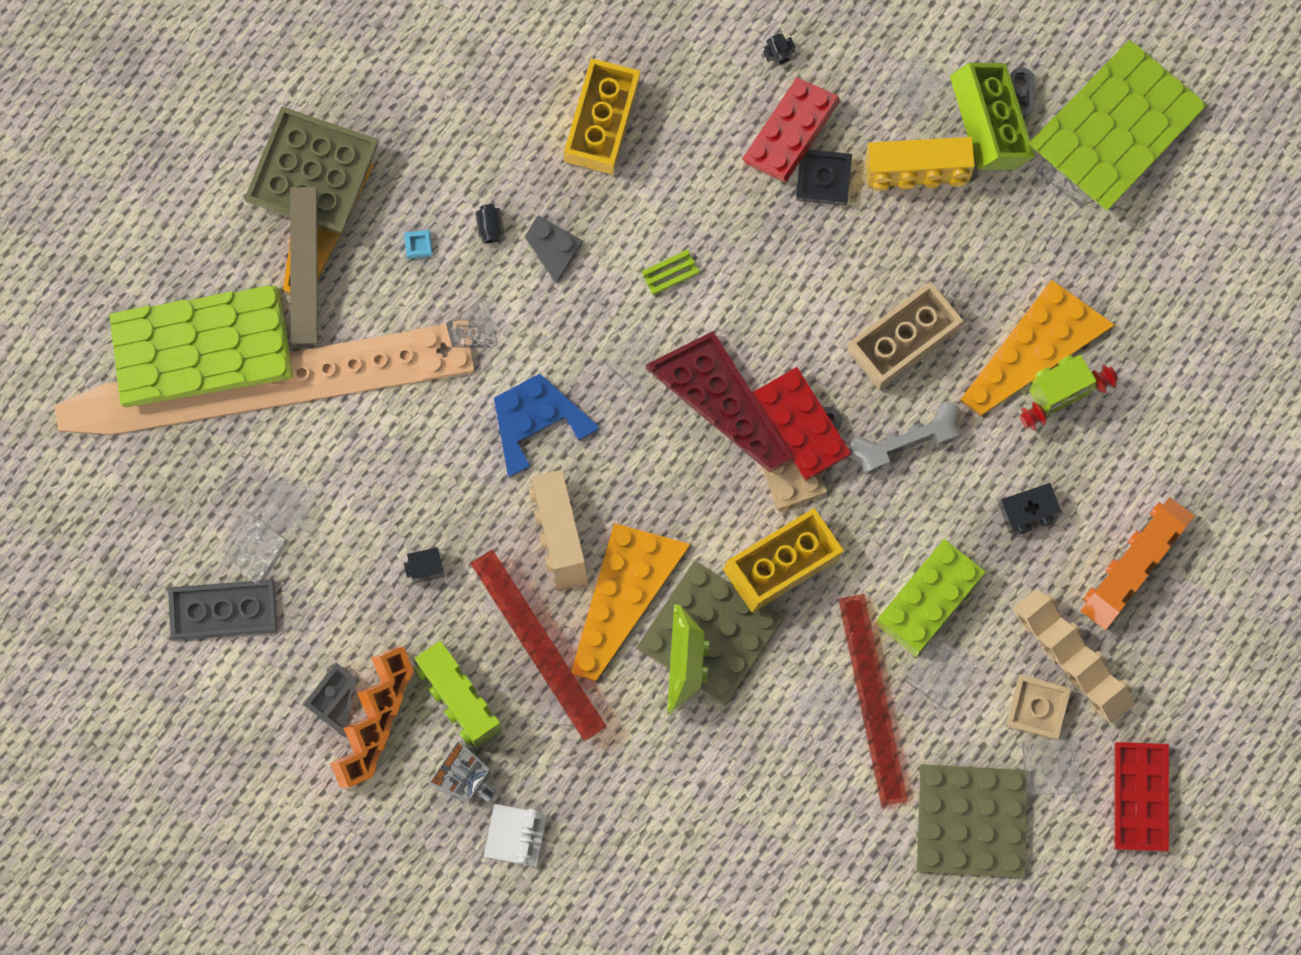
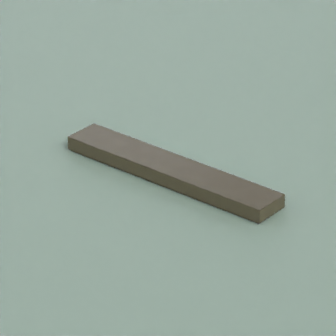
[290,187,318,344]

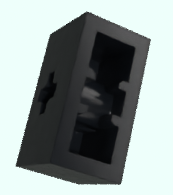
[998,483,1062,535]

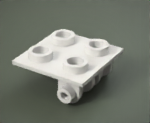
[484,804,547,867]

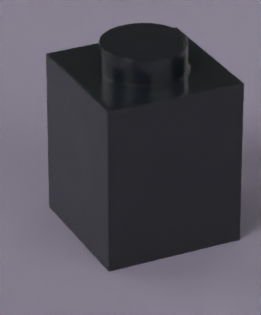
[404,547,445,584]

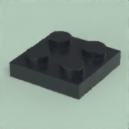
[796,149,852,206]

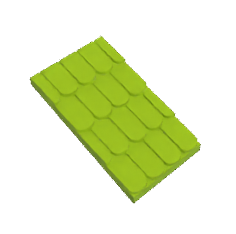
[1028,39,1207,212]
[109,285,293,408]

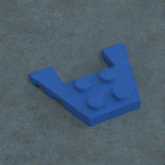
[494,373,599,478]

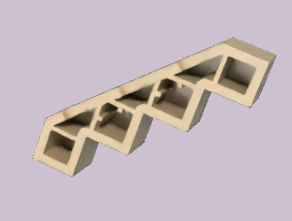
[1012,589,1135,723]

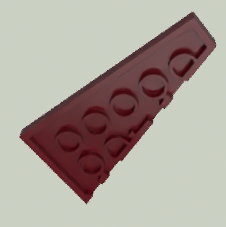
[645,331,793,473]

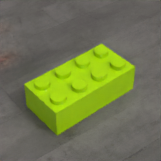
[950,62,1035,170]
[875,539,985,658]

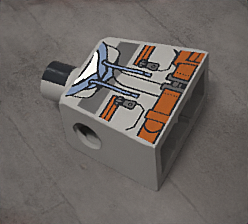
[429,741,498,804]

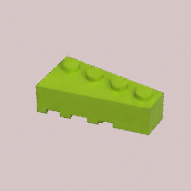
[413,640,502,749]

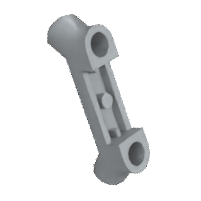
[848,402,962,475]

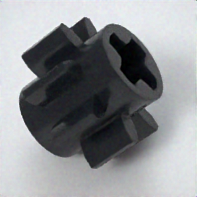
[763,34,796,65]

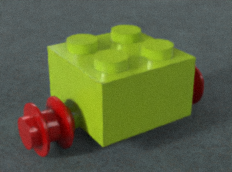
[1019,354,1118,431]

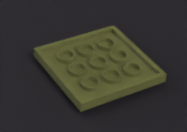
[244,106,379,235]
[636,561,783,706]
[916,764,1028,878]

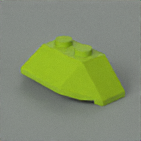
[667,604,709,715]

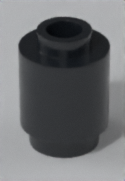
[475,204,504,244]

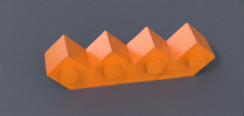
[1080,497,1195,630]
[330,646,414,788]

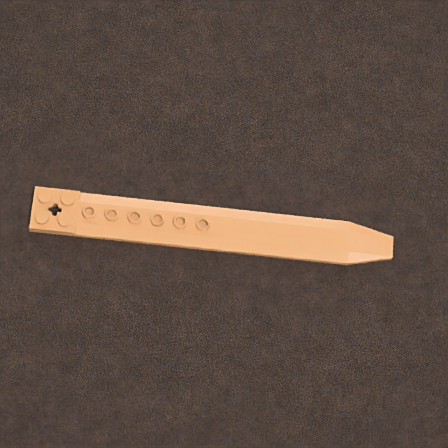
[55,321,474,435]

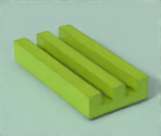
[641,249,699,296]

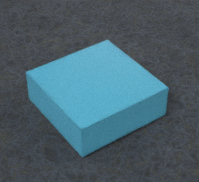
[404,230,433,259]

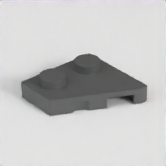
[525,215,582,283]
[303,662,357,736]

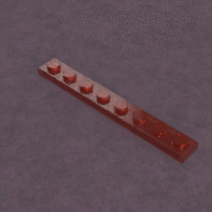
[470,549,607,742]
[838,594,908,807]

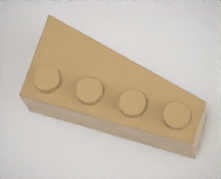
[528,470,588,591]

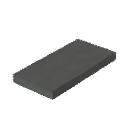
[168,579,278,641]

